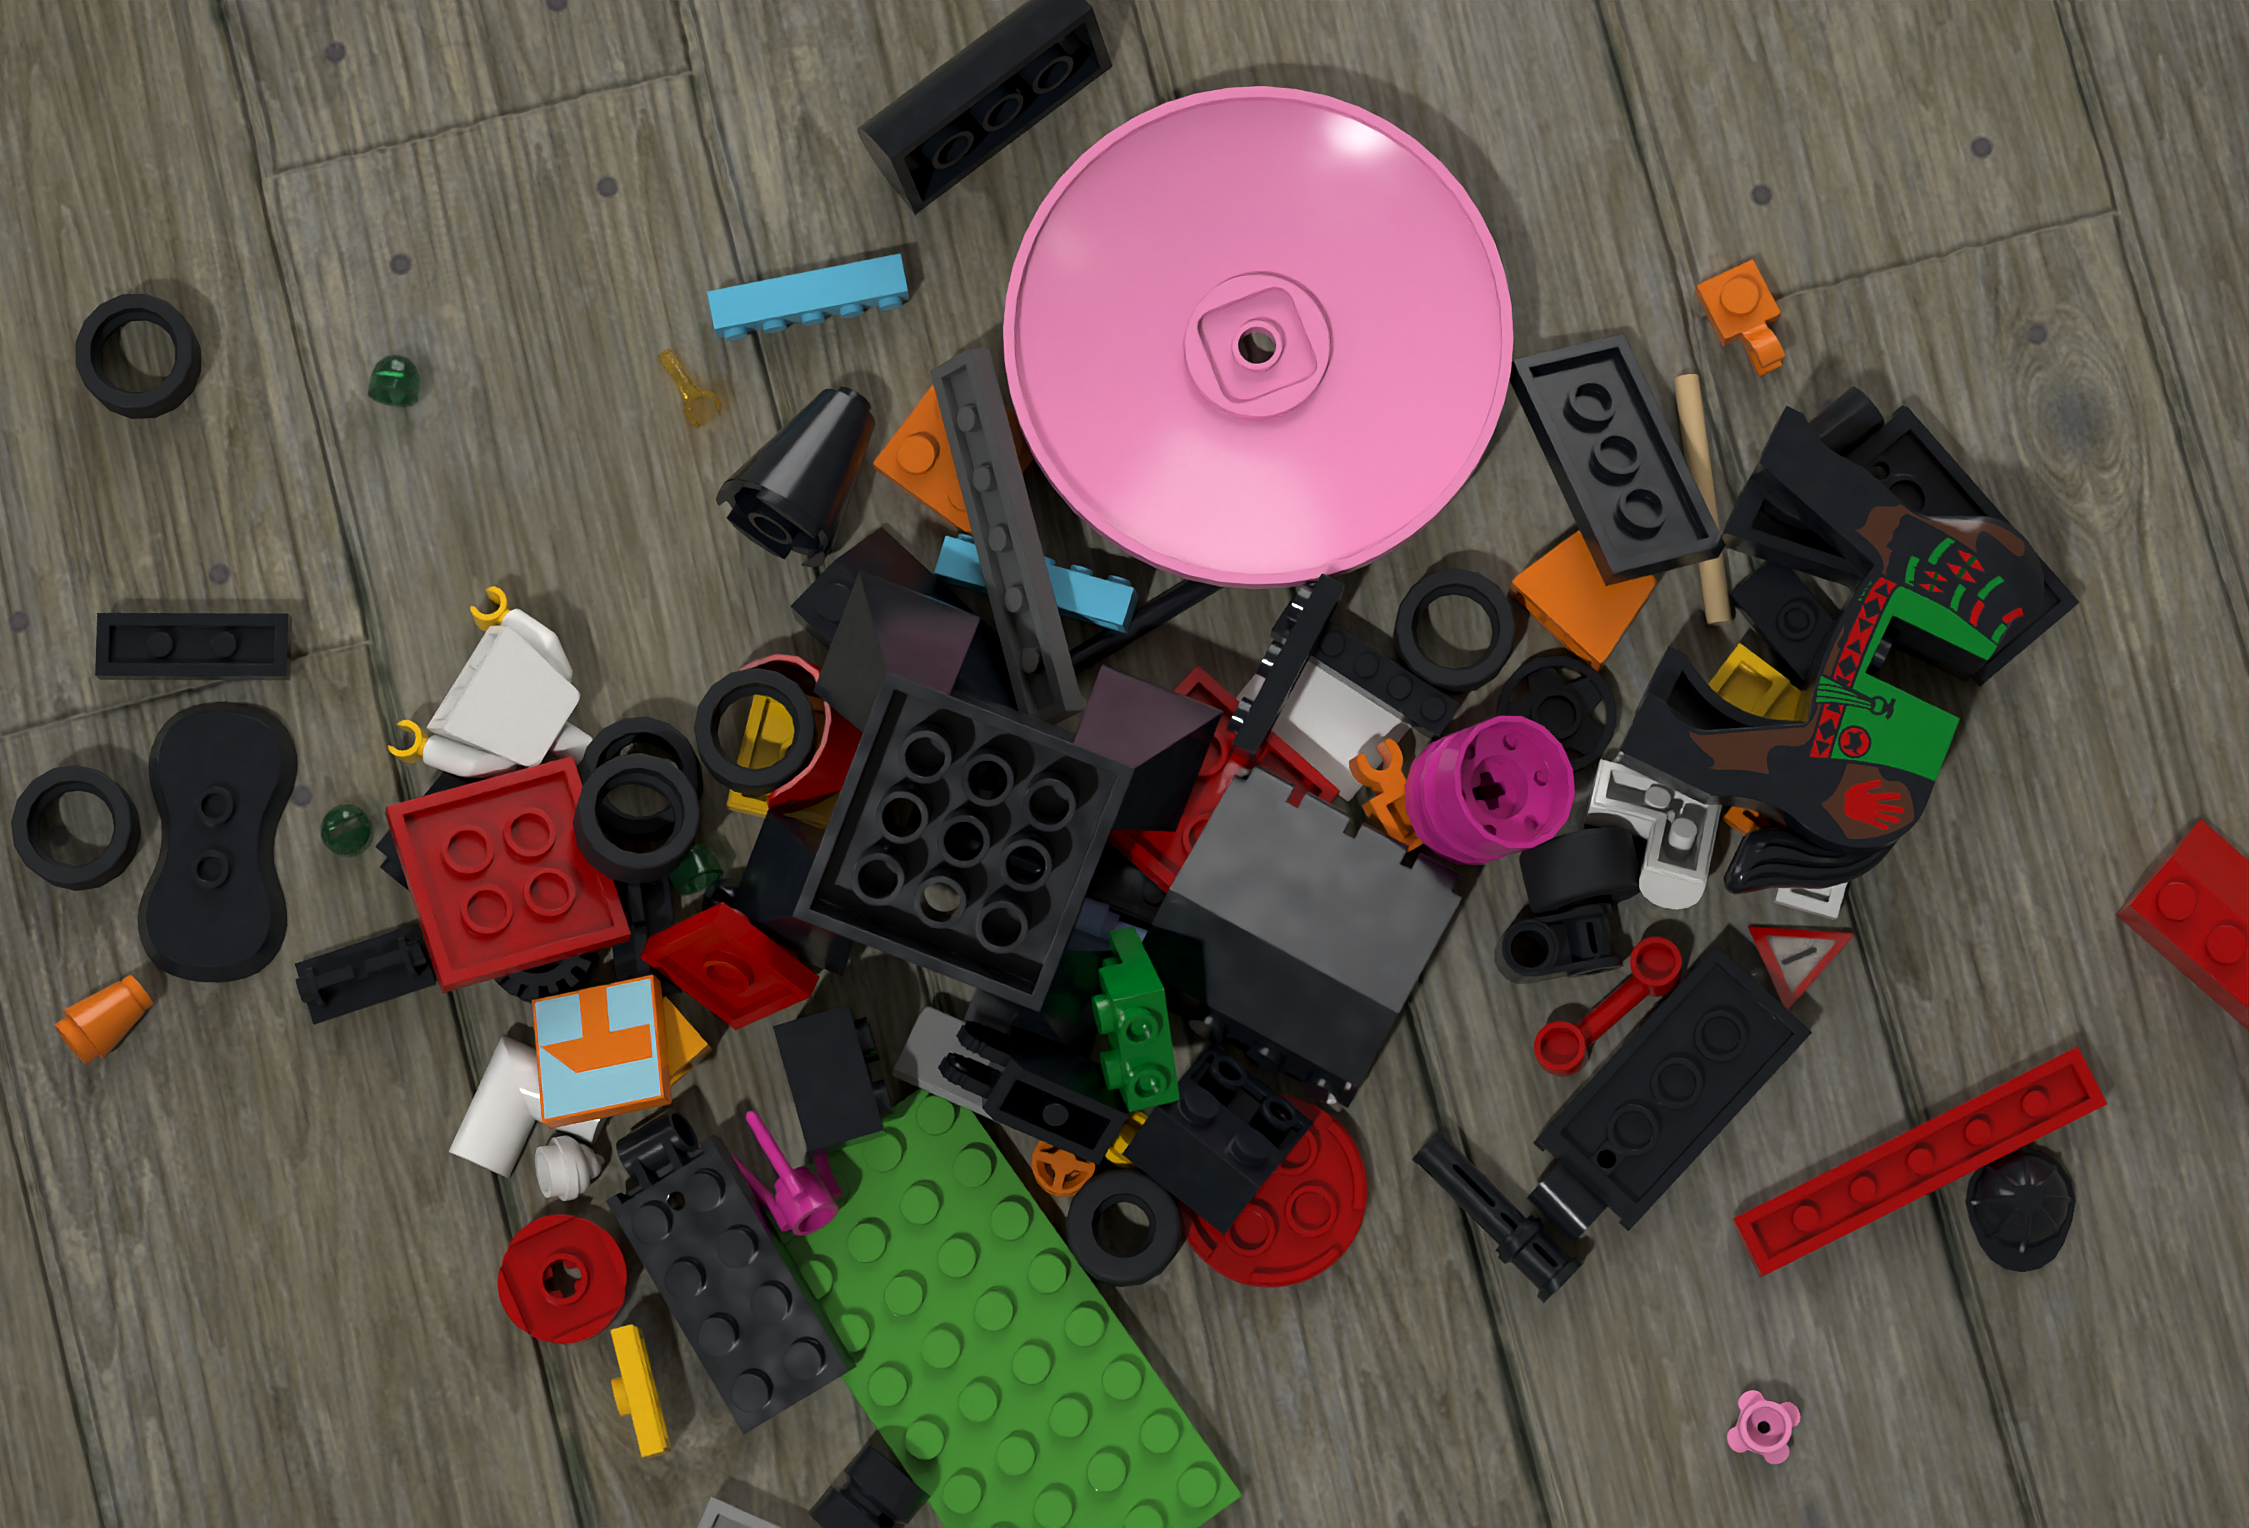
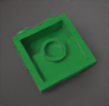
[1092,926,1180,1112]

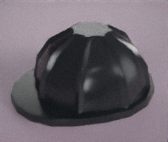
[1965,1147,2075,1272]

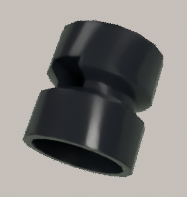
[808,1443,931,1528]

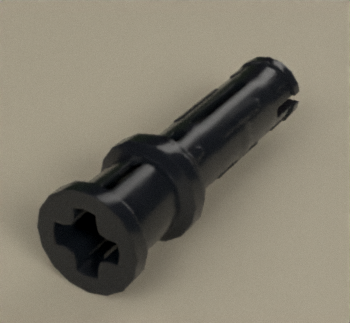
[1412,1131,1585,1303]

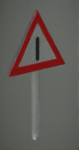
[1654,926,1855,1012]

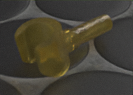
[657,349,721,429]

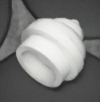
[535,1135,605,1201]

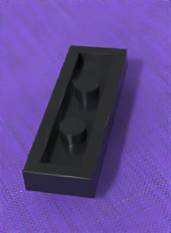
[1226,573,1345,763]
[95,613,292,680]

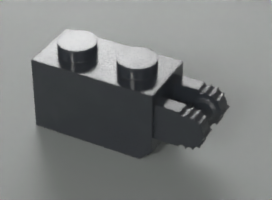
[938,1020,1129,1165]

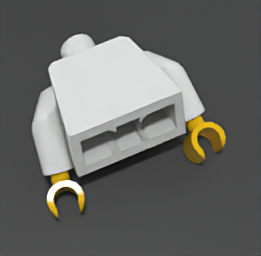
[388,586,592,778]

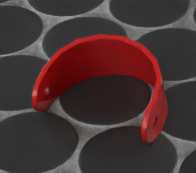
[738,654,863,814]

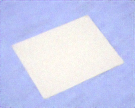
[1236,661,1411,801]

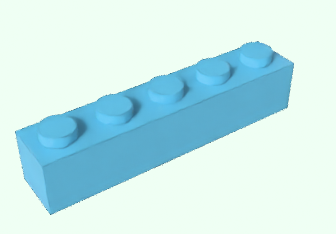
[707,253,910,341]
[934,534,1139,634]

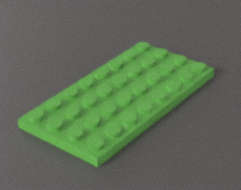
[759,1088,1242,1528]

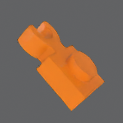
[1349,738,1424,853]

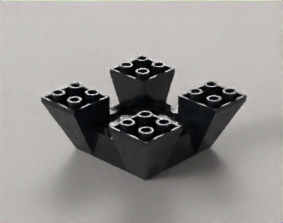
[731,570,1223,1058]

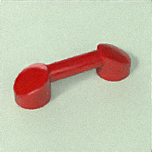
[1534,936,1683,1077]

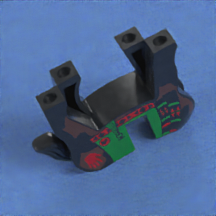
[1613,405,2044,895]

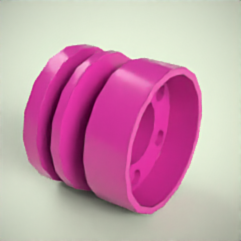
[1405,716,1575,865]

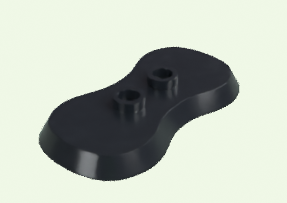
[137,703,297,983]

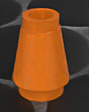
[54,974,154,1065]

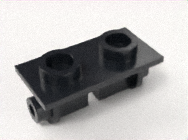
[612,874,683,995]
[295,924,437,1025]

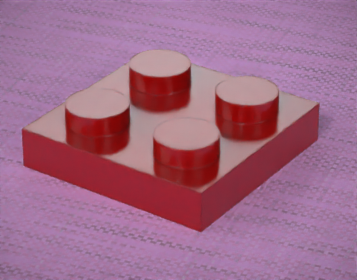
[640,902,819,1030]

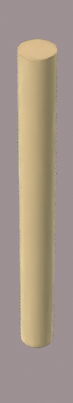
[1674,374,1732,626]

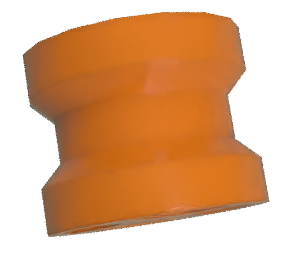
[1032,1140,1096,1198]

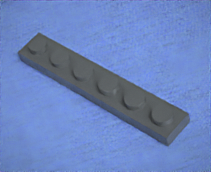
[930,348,1084,725]

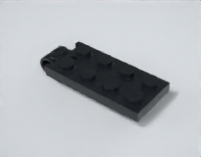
[1808,386,2079,687]
[1526,945,1812,1242]
[606,1108,857,1434]

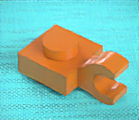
[1695,259,1786,377]

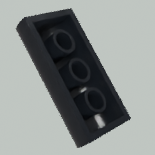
[857,0,1113,215]

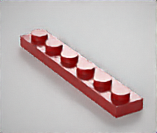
[1731,1046,2107,1278]

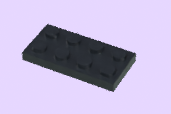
[1509,334,1726,586]

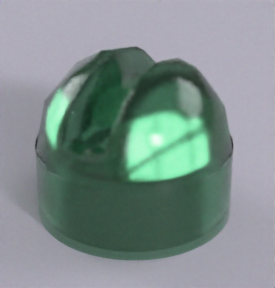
[368,354,421,407]
[320,804,374,857]
[668,841,724,896]

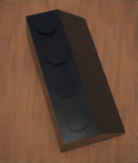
[790,527,1018,788]

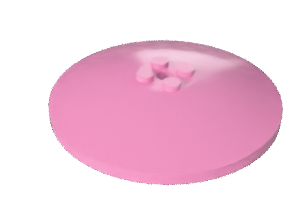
[1003,86,1514,589]

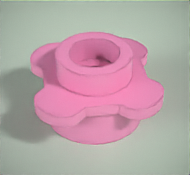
[1727,1390,1800,1464]

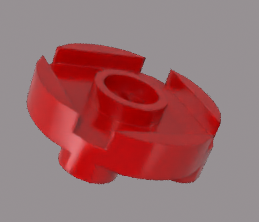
[497,1214,629,1345]

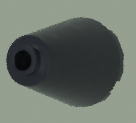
[716,387,876,567]

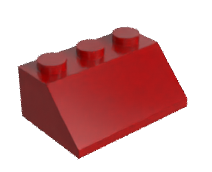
[2115,819,2249,1031]

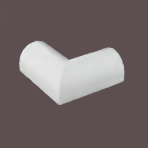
[1584,759,1722,909]
[449,1034,607,1179]

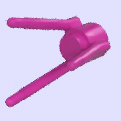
[730,1110,843,1236]

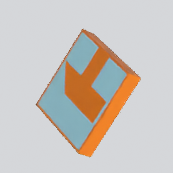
[532,975,672,1129]

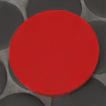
[1173,1094,1367,1288]

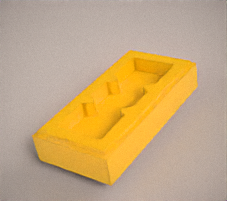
[610,1324,672,1459]

